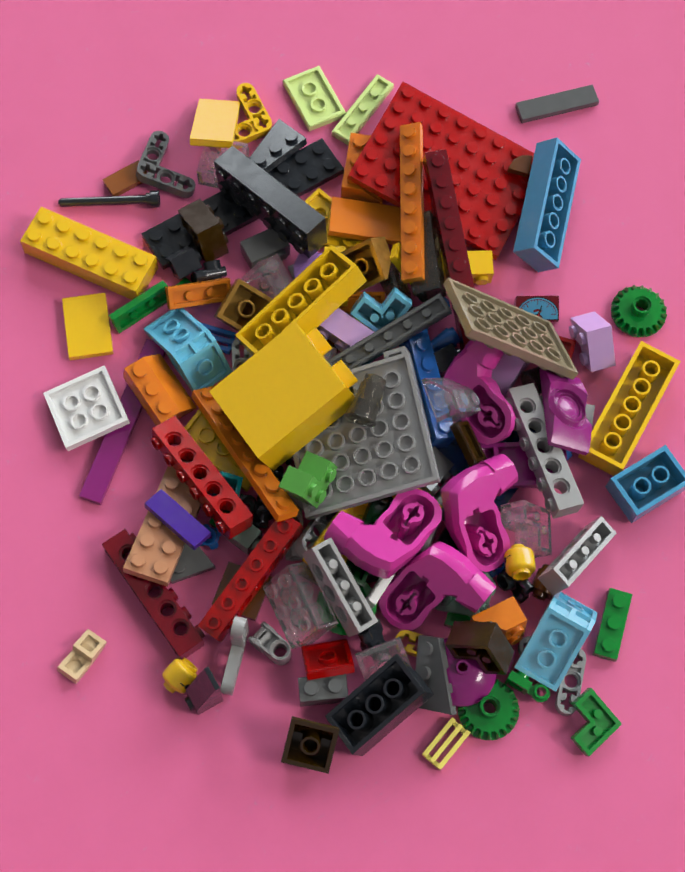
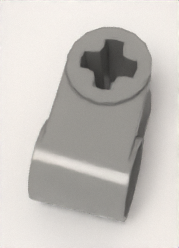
[247,621,292,666]

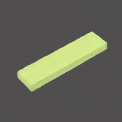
[331,74,394,145]

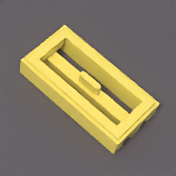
[422,717,471,770]

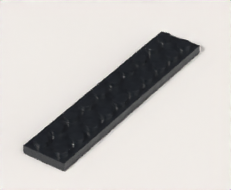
[141,138,344,270]

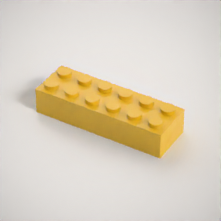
[20,207,158,300]
[235,245,367,355]
[578,341,681,476]

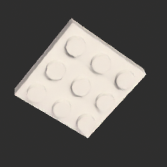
[43,365,130,451]

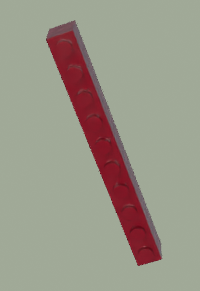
[423,149,475,351]

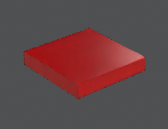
[301,639,355,680]

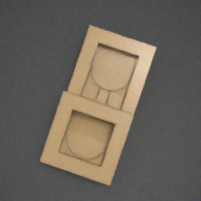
[57,629,107,684]

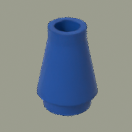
[431,327,460,353]

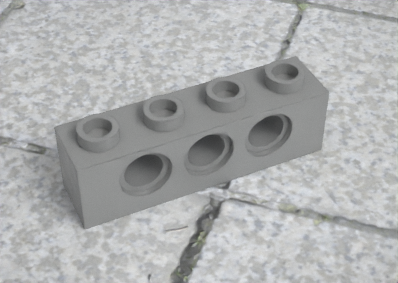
[538,516,617,596]
[302,538,378,637]

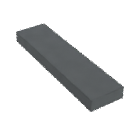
[515,85,599,123]

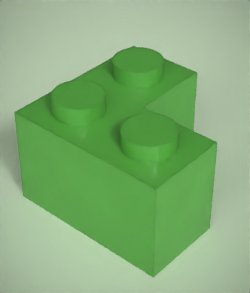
[278,451,337,508]

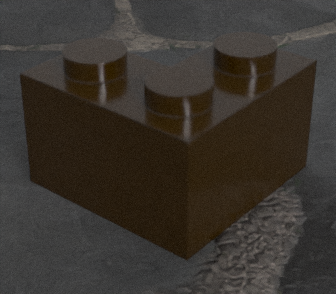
[178,199,229,262]
[445,620,514,675]

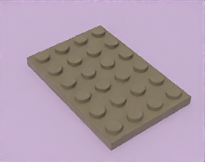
[443,278,578,380]

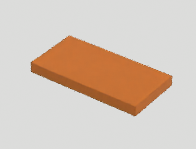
[328,197,401,245]

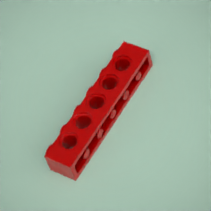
[151,416,253,540]
[198,518,304,642]

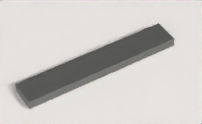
[327,293,452,369]

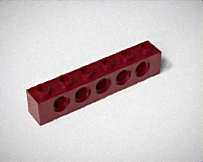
[102,529,205,659]

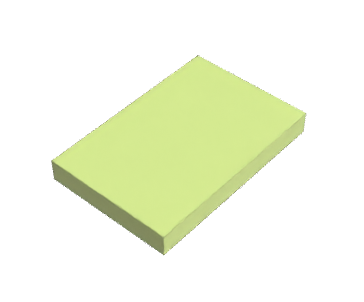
[283,66,346,132]

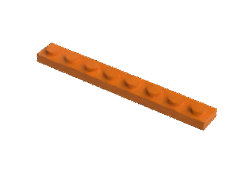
[400,122,425,283]
[191,386,299,522]

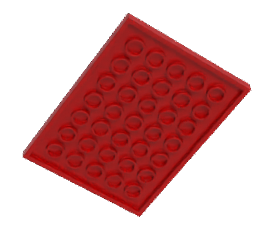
[347,82,534,260]

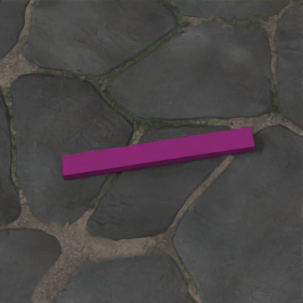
[79,339,166,505]

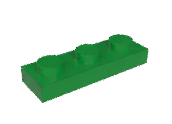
[109,280,168,334]
[593,588,633,662]

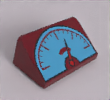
[514,296,559,322]

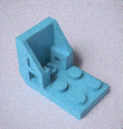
[143,308,233,391]
[514,592,598,692]

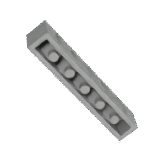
[504,383,584,519]

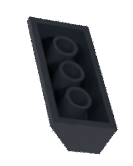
[325,654,434,756]

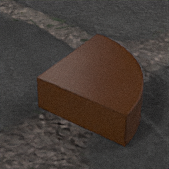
[507,155,532,177]

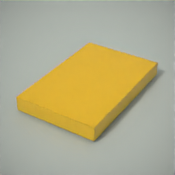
[62,292,114,361]

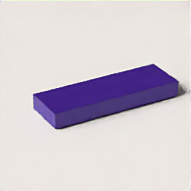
[144,489,211,551]

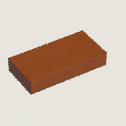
[102,160,148,196]

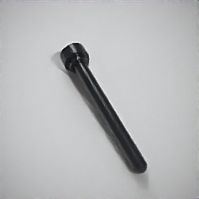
[58,190,160,208]

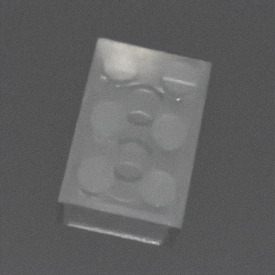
[263,562,338,649]

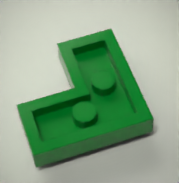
[571,688,622,757]

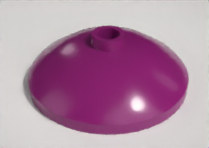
[444,638,496,707]

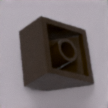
[281,716,340,774]

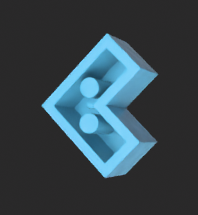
[350,287,412,332]

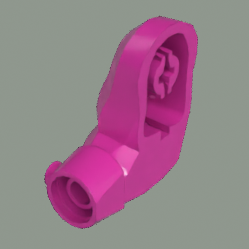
[442,340,516,445]
[440,454,518,572]
[324,489,442,579]
[379,541,497,630]

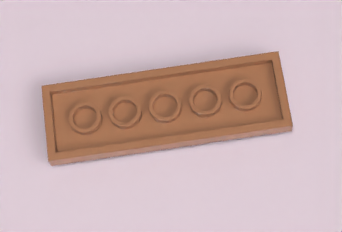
[123,460,204,587]

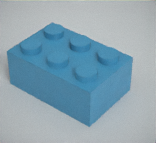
[605,445,685,523]

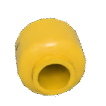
[504,544,536,580]
[162,657,198,694]

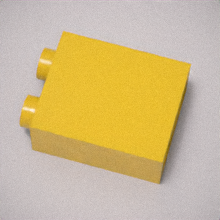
[209,322,359,471]

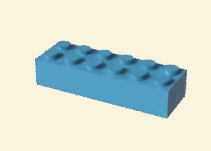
[513,137,581,272]

